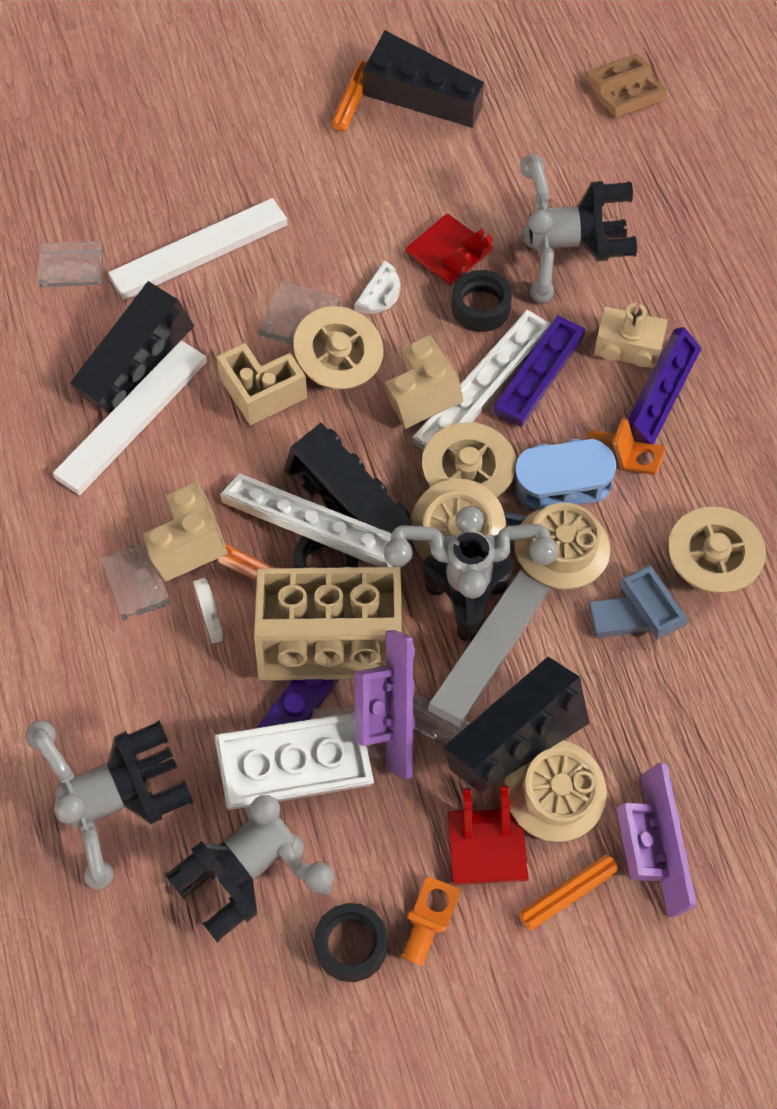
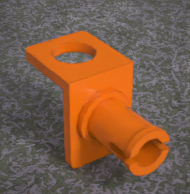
[587,418,666,475]
[401,876,461,966]

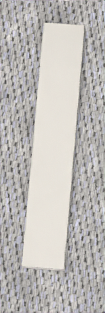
[108,198,288,301]
[412,310,551,450]
[53,340,207,496]
[220,473,407,567]

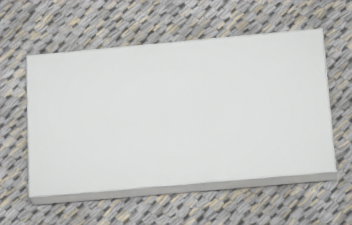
[214,713,374,810]

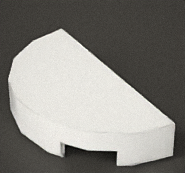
[354,260,400,314]
[193,578,224,644]

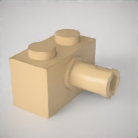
[594,303,668,368]

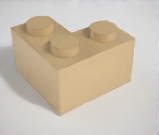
[385,335,464,429]
[216,343,307,426]
[143,482,228,582]

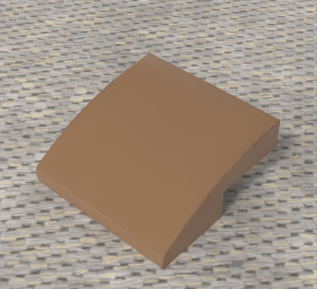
[586,53,667,118]

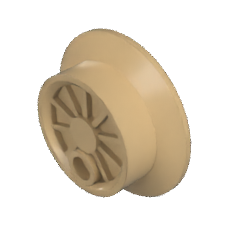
[293,306,383,390]
[422,422,516,498]
[410,479,506,561]
[514,503,610,590]
[668,507,766,594]
[504,740,607,842]

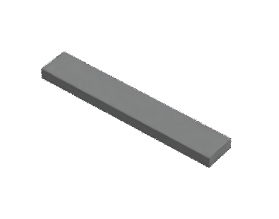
[428,568,552,727]

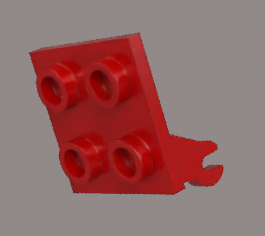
[405,213,493,286]
[447,786,529,885]

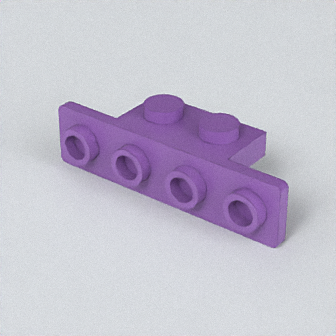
[355,629,415,780]
[616,763,696,917]

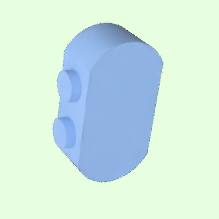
[514,439,616,511]

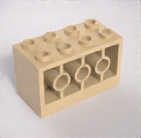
[254,566,402,680]

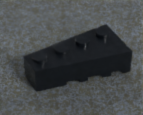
[363,30,484,128]
[70,281,194,414]
[284,423,413,534]
[443,656,590,793]

